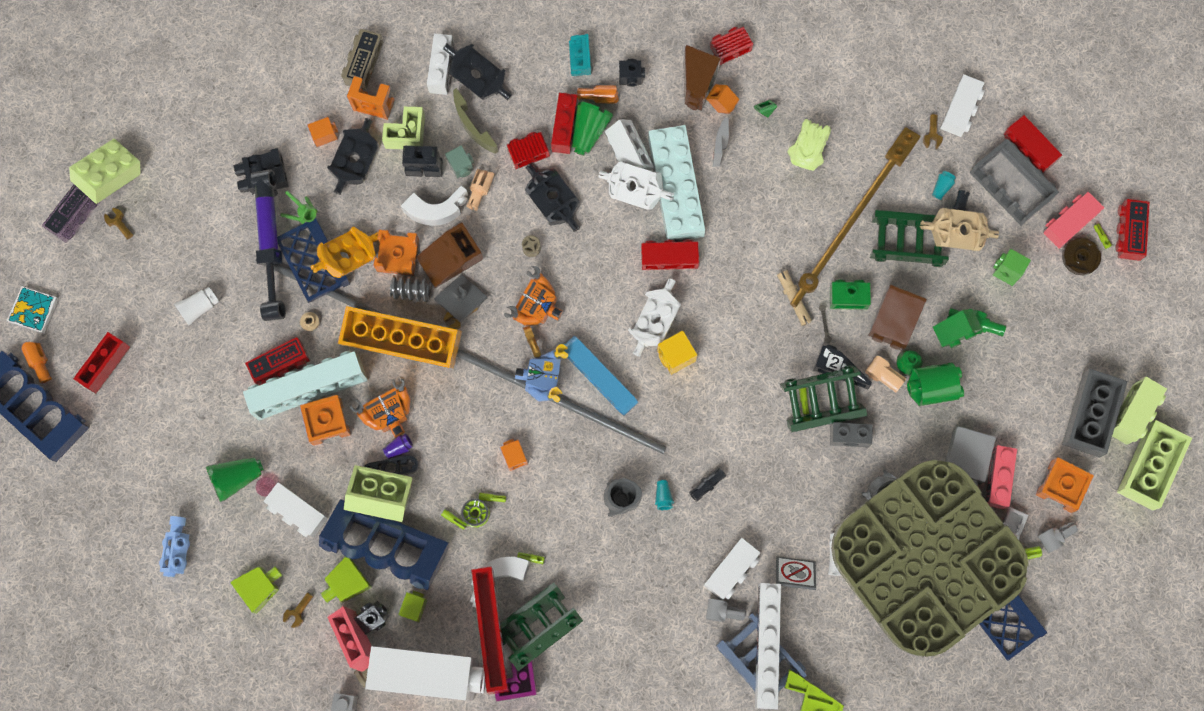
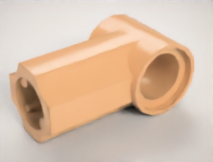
[865,356,906,393]

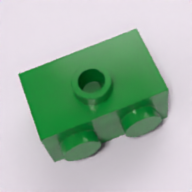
[829,279,871,310]
[933,309,982,348]

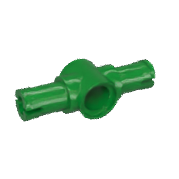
[947,308,1006,337]

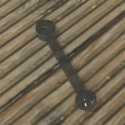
[819,304,832,343]

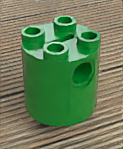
[907,362,964,406]

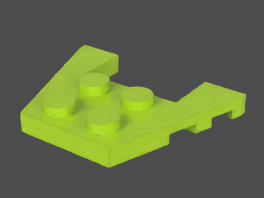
[784,669,844,711]

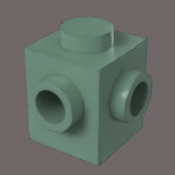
[445,145,474,179]

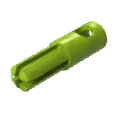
[1094,224,1112,249]
[799,388,809,415]
[479,493,506,503]
[441,509,467,530]
[517,552,545,565]

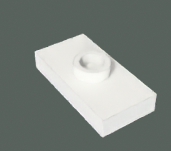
[1002,507,1028,540]

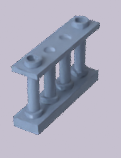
[716,613,807,692]

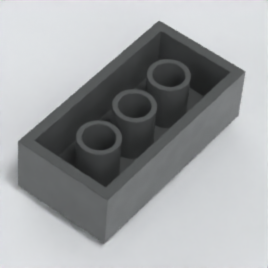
[1062,369,1128,458]

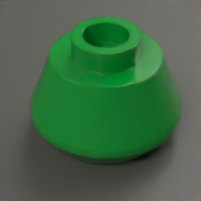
[896,349,923,375]

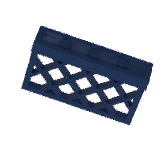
[277,218,350,303]
[979,595,1047,661]

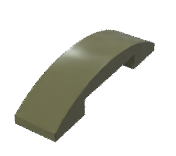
[453,88,498,154]

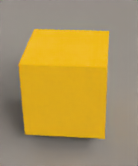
[657,331,697,375]

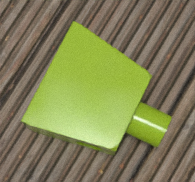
[321,557,372,603]
[230,566,282,614]

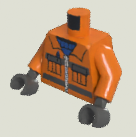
[504,266,563,326]
[349,376,411,438]

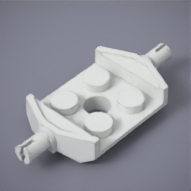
[599,161,674,210]
[628,278,681,357]

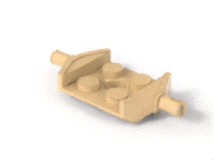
[920,208,999,251]

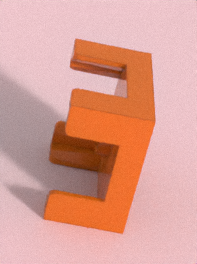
[347,76,395,120]
[373,230,419,276]
[300,395,351,446]
[1036,457,1094,513]

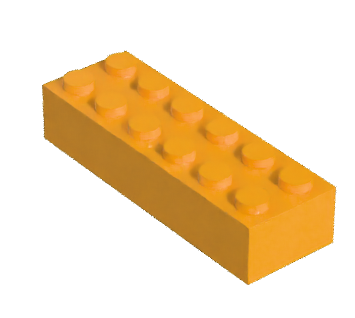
[338,306,462,369]

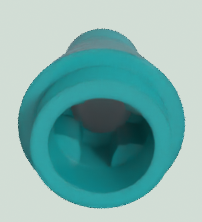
[932,171,956,200]
[655,480,674,511]

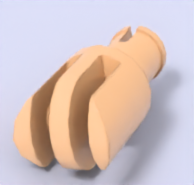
[466,168,494,211]

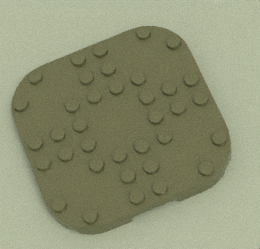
[831,460,1028,657]

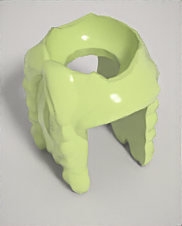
[787,119,831,171]

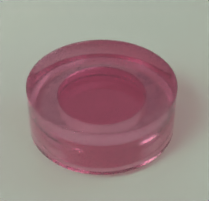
[256,477,276,497]

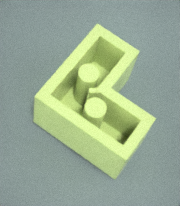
[382,106,425,149]

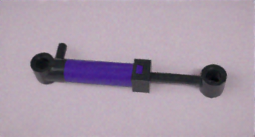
[251,169,286,321]

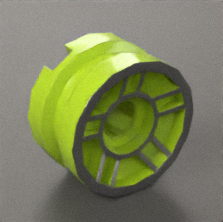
[461,499,490,528]

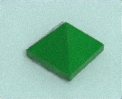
[754,100,777,118]

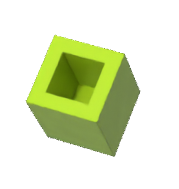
[398,590,427,622]

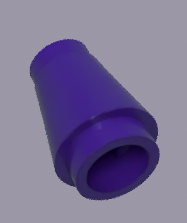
[383,434,413,459]

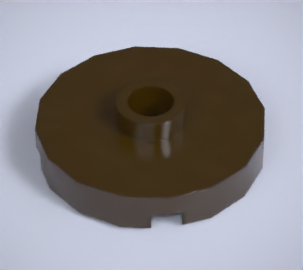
[1062,238,1102,276]

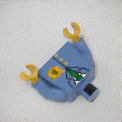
[515,344,568,402]

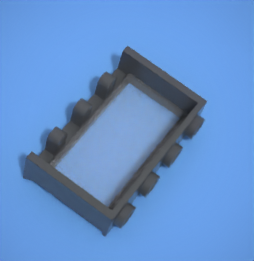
[970,139,1059,226]

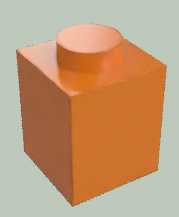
[706,84,740,114]
[307,117,338,147]
[500,439,528,471]

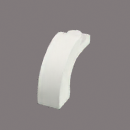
[401,186,468,226]
[470,557,530,608]

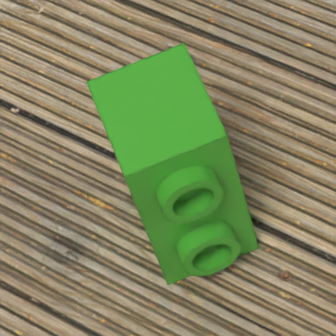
[993,249,1031,286]

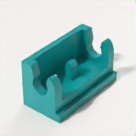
[569,34,591,76]

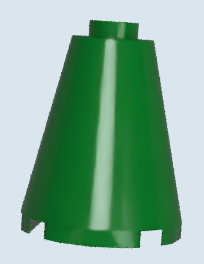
[572,102,613,156]
[206,457,264,502]

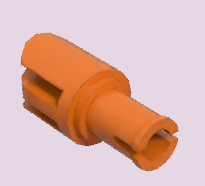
[577,85,619,104]
[21,342,52,384]

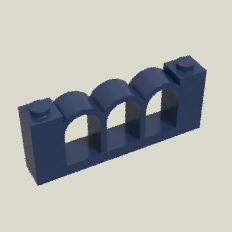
[0,351,89,462]
[319,499,449,590]

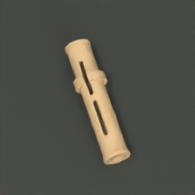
[777,270,813,326]

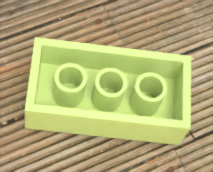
[1117,420,1192,511]

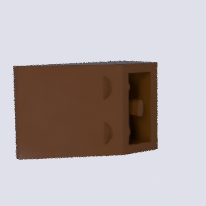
[416,222,484,288]

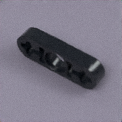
[364,456,419,475]

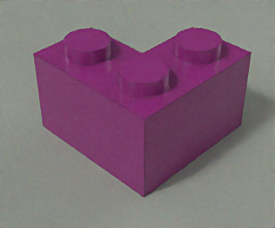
[495,660,538,701]

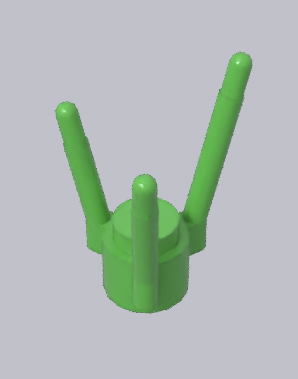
[280,191,318,224]

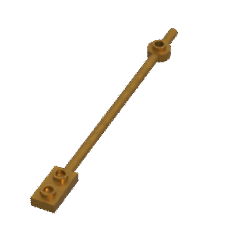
[790,127,921,308]

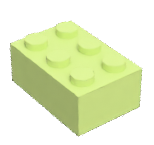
[69,139,140,204]
[1112,377,1167,445]
[344,465,413,522]

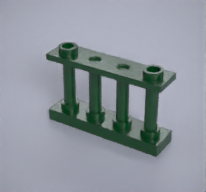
[870,210,949,267]
[780,366,867,432]
[500,582,583,671]

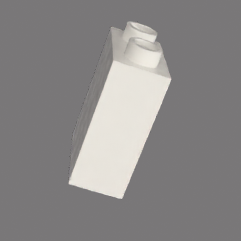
[365,646,486,701]

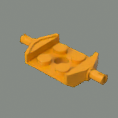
[311,226,378,278]

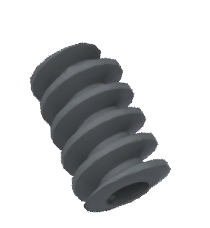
[390,275,431,302]

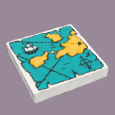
[7,286,59,334]

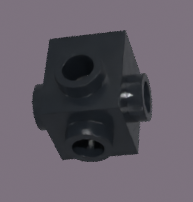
[619,59,645,87]
[354,601,389,635]

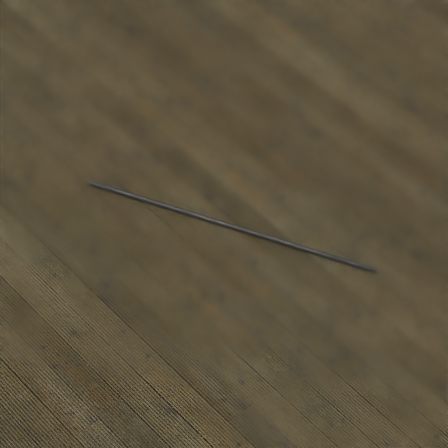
[256,261,667,454]

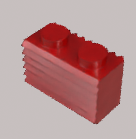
[710,26,753,65]
[507,132,550,170]

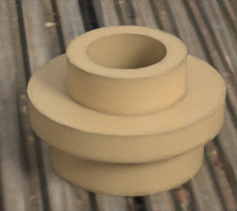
[300,312,319,331]

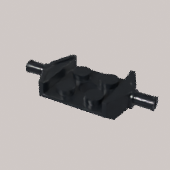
[443,43,512,101]
[327,118,379,195]
[525,163,580,232]

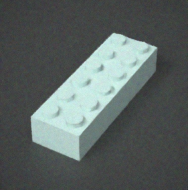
[648,125,705,242]
[243,351,368,420]

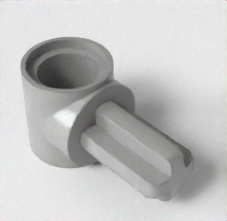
[1038,522,1078,553]
[706,599,746,622]

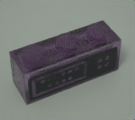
[42,184,98,243]

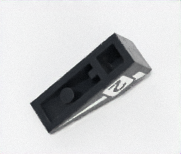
[813,345,872,390]

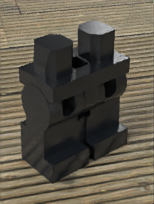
[402,145,443,177]
[233,148,289,195]

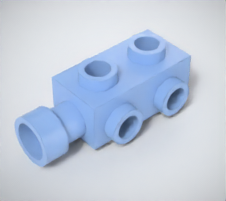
[159,516,190,577]

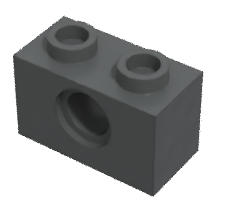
[830,422,872,448]

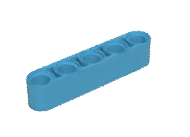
[563,336,638,416]

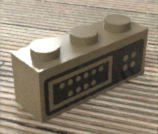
[341,29,384,91]

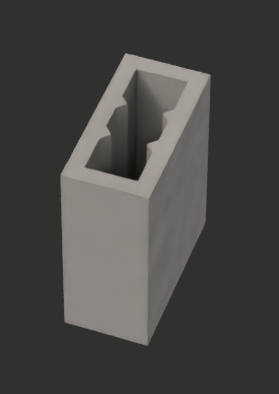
[945,426,996,486]

